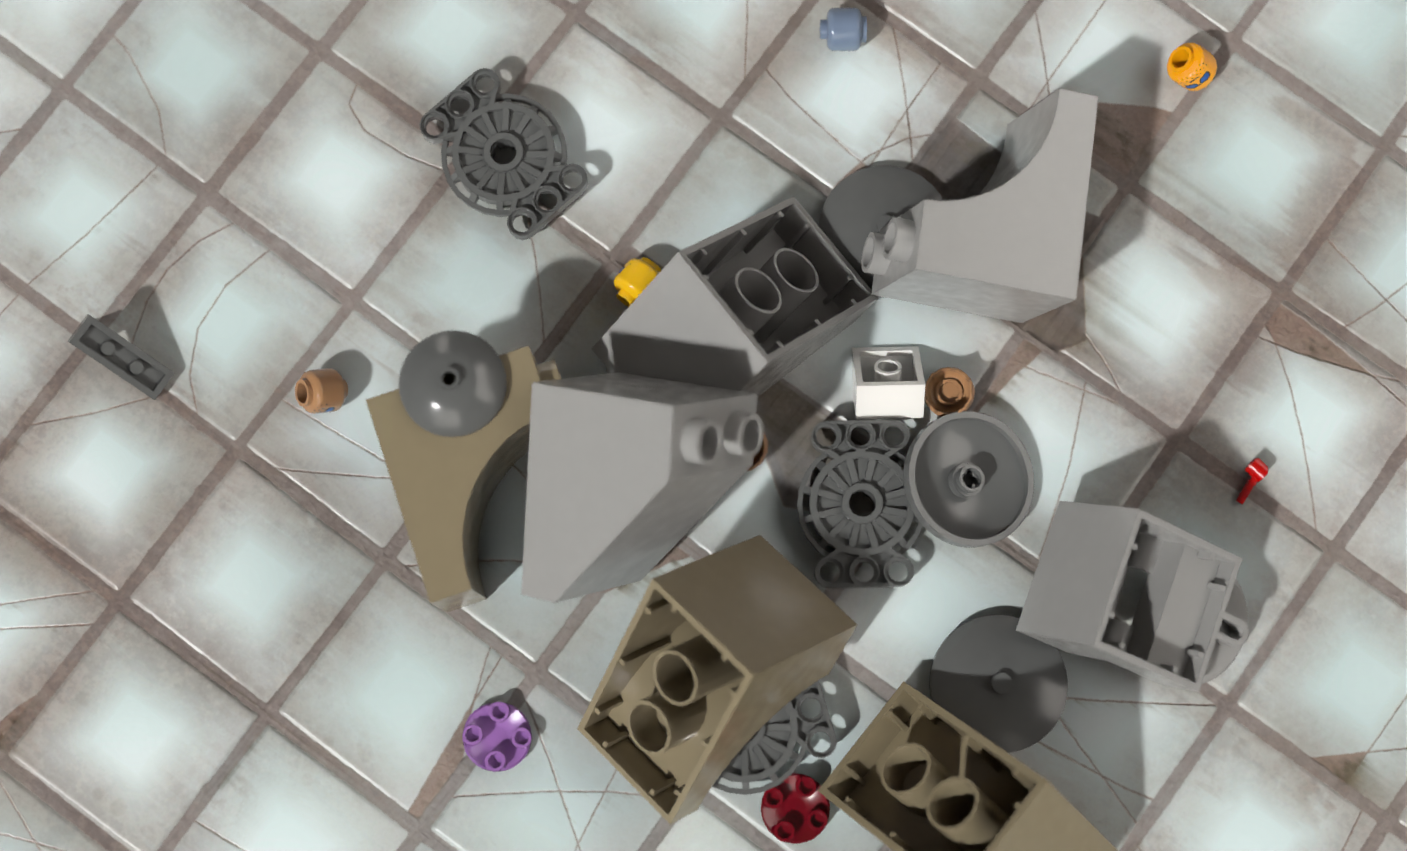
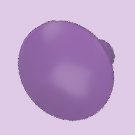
[462,702,532,772]

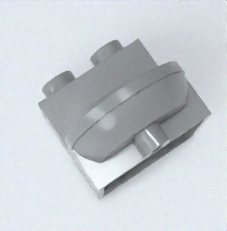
[1016,501,1249,692]

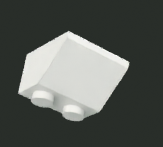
[852,346,925,420]

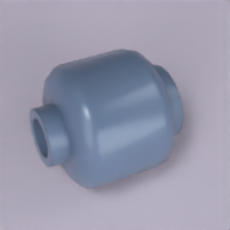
[820,8,867,51]

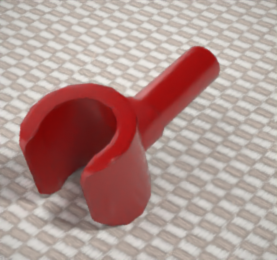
[1235,458,1268,505]

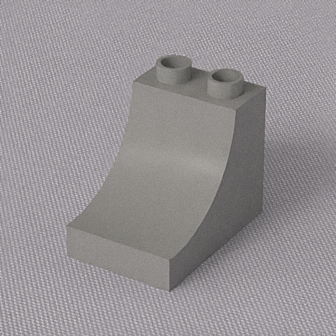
[861,88,1098,323]

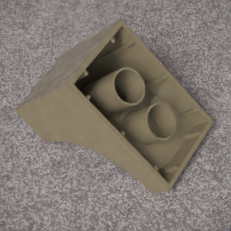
[366,346,562,612]
[577,535,858,825]
[818,681,1118,851]

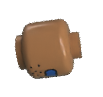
[295,368,348,414]

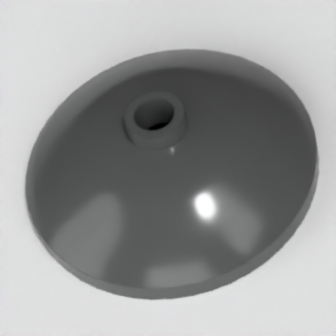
[399,330,507,437]

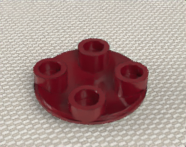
[761,773,830,844]

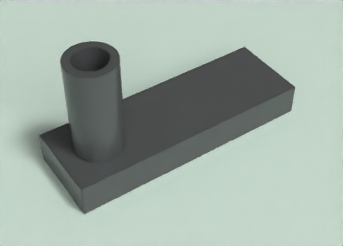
[68,314,174,400]

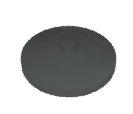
[819,165,944,298]
[903,411,1034,548]
[929,615,1068,753]

